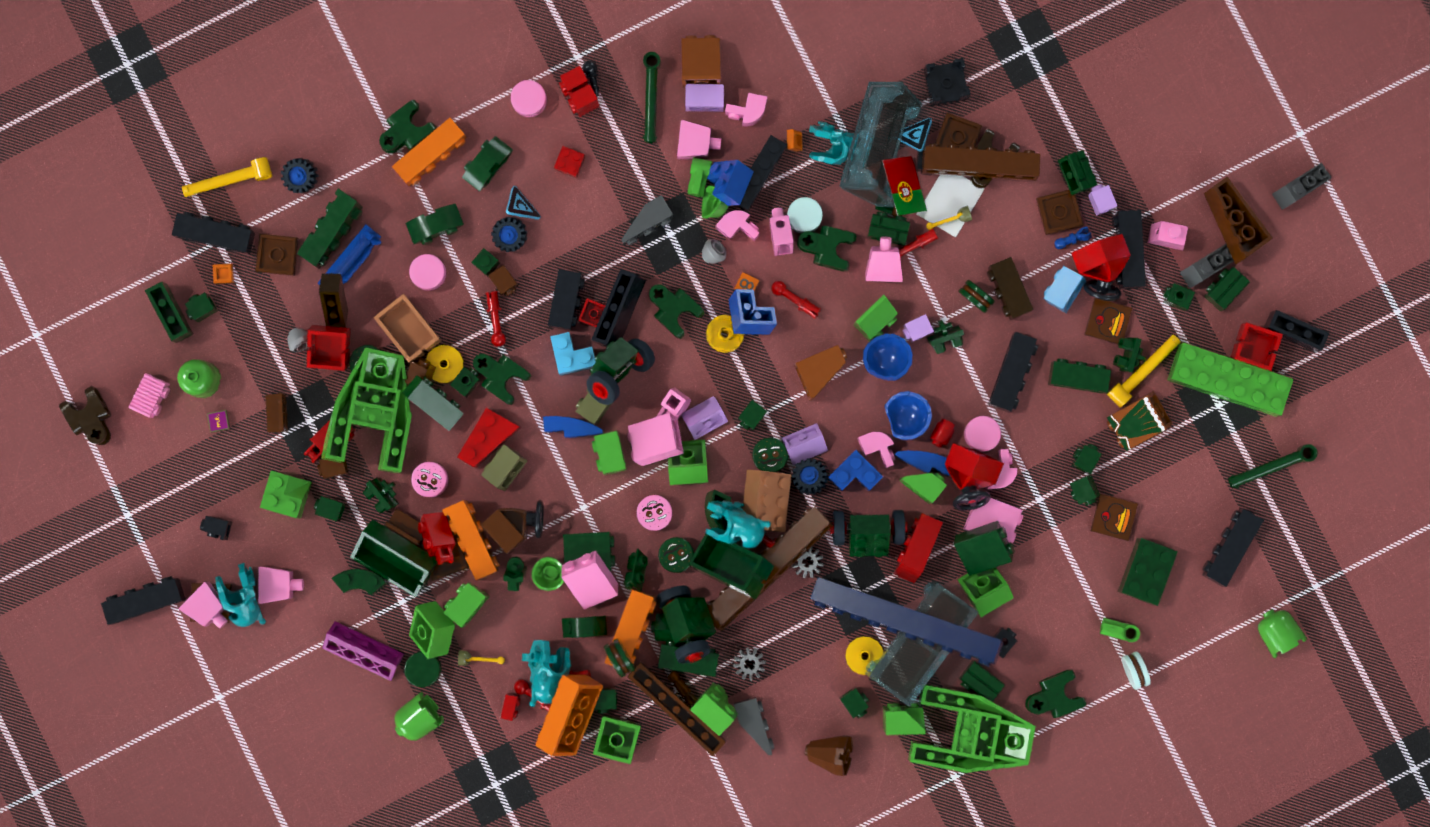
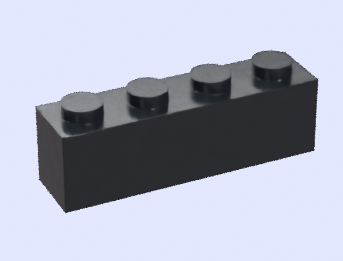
[735,135,787,213]
[1112,210,1146,289]
[171,211,255,255]
[591,269,646,348]
[988,332,1038,413]
[1202,508,1264,587]
[101,576,186,625]

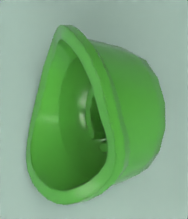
[702,186,728,219]
[532,557,564,591]

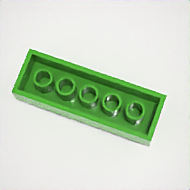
[1167,342,1294,417]

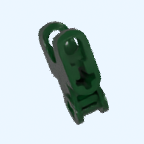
[379,100,438,154]
[797,226,857,272]
[649,284,705,340]
[473,354,532,405]
[1025,670,1087,718]

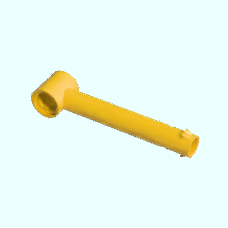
[182,157,273,197]
[1107,335,1181,408]

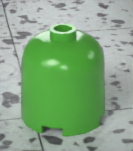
[177,359,221,398]
[1258,609,1307,659]
[394,692,444,741]

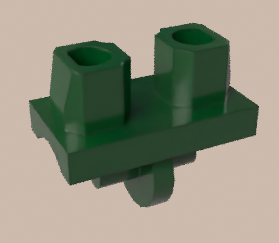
[926,320,964,354]
[1113,338,1146,373]
[363,477,399,513]
[503,557,527,591]

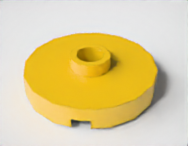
[706,315,744,353]
[426,345,464,383]
[845,636,884,675]

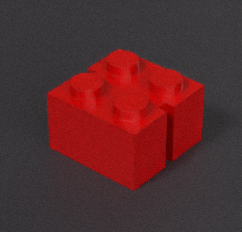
[559,66,600,117]
[1230,322,1283,371]
[307,325,351,371]

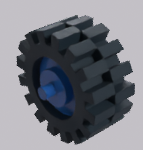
[281,158,318,193]
[491,217,528,252]
[792,458,828,495]

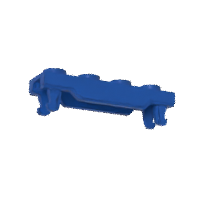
[317,225,381,285]

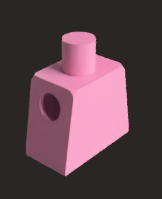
[677,120,721,160]
[770,208,793,256]
[1147,221,1188,251]
[865,237,903,282]
[258,567,304,604]
[178,582,228,629]

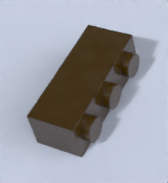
[987,257,1034,320]
[319,273,348,328]

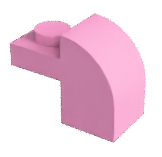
[725,93,767,126]
[715,210,760,241]
[656,387,691,419]
[857,432,895,468]
[985,449,1017,489]

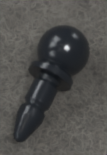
[582,60,599,97]

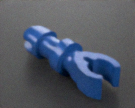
[1055,227,1092,249]

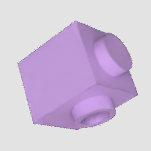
[1088,184,1117,216]
[902,314,934,343]

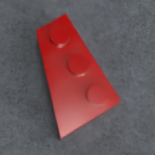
[457,408,521,468]
[893,513,943,583]

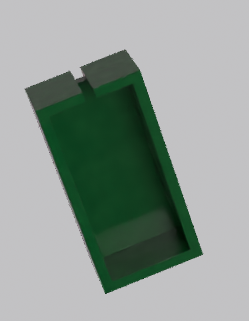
[350,519,437,598]
[688,534,774,600]

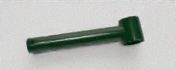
[642,52,661,143]
[1228,444,1318,489]

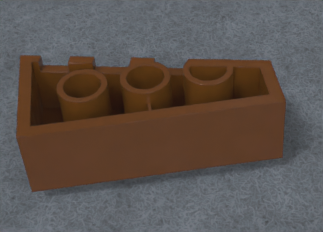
[1204,177,1273,265]

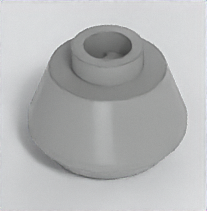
[702,239,726,264]
[287,328,308,352]

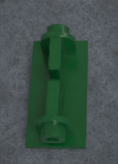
[623,549,648,592]

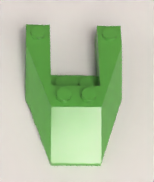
[321,348,412,474]
[908,684,1036,773]

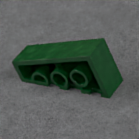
[297,188,363,269]

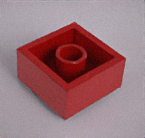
[554,146,585,178]
[578,298,605,328]
[501,693,521,721]

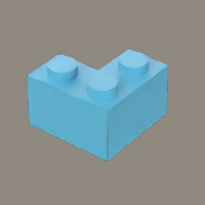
[550,332,596,376]

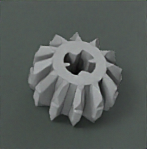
[792,547,824,578]
[733,647,766,681]

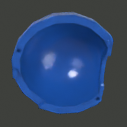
[863,333,913,381]
[885,391,932,440]

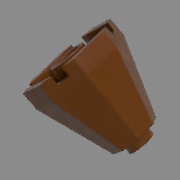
[805,735,853,776]

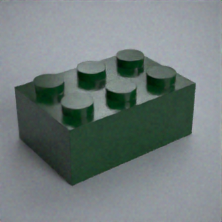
[1117,538,1178,606]

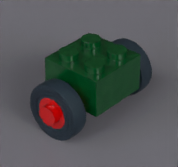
[587,337,655,405]
[830,510,908,557]
[656,585,717,664]

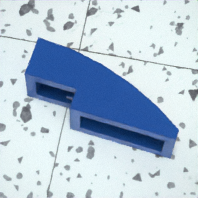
[543,416,604,438]
[894,450,950,477]

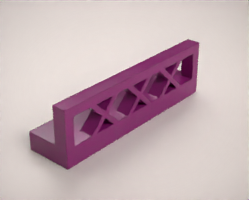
[322,621,404,681]

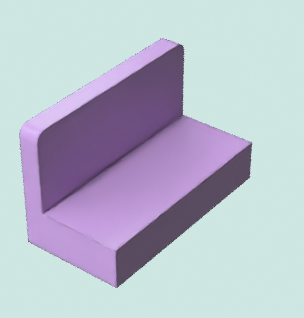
[685,84,724,112]
[681,396,728,440]
[782,423,828,465]

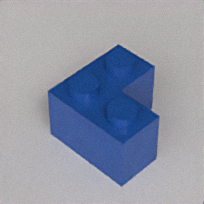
[707,160,754,206]
[729,289,777,335]
[828,450,883,491]

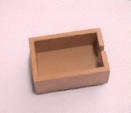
[373,294,442,363]
[743,470,791,532]

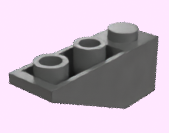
[1272,162,1332,210]
[621,195,673,246]
[1180,244,1234,288]
[734,697,775,756]

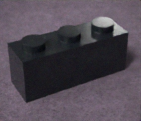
[548,269,585,331]
[1264,310,1329,353]

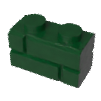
[1058,150,1098,196]
[867,212,910,246]
[1204,267,1250,311]
[959,660,1005,702]

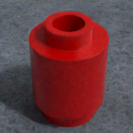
[930,418,955,448]

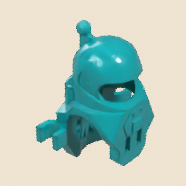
[809,121,874,165]
[705,500,771,548]
[215,563,266,627]
[521,640,571,707]

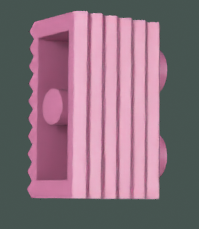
[128,373,170,418]

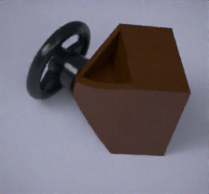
[481,500,544,554]

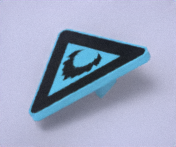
[892,118,932,152]
[506,186,541,220]

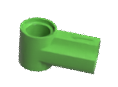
[687,157,712,197]
[1100,617,1140,642]

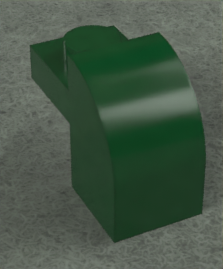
[562,616,607,638]

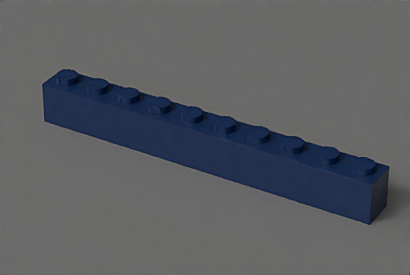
[810,577,1003,666]

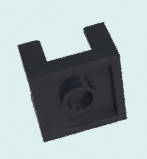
[924,58,970,106]

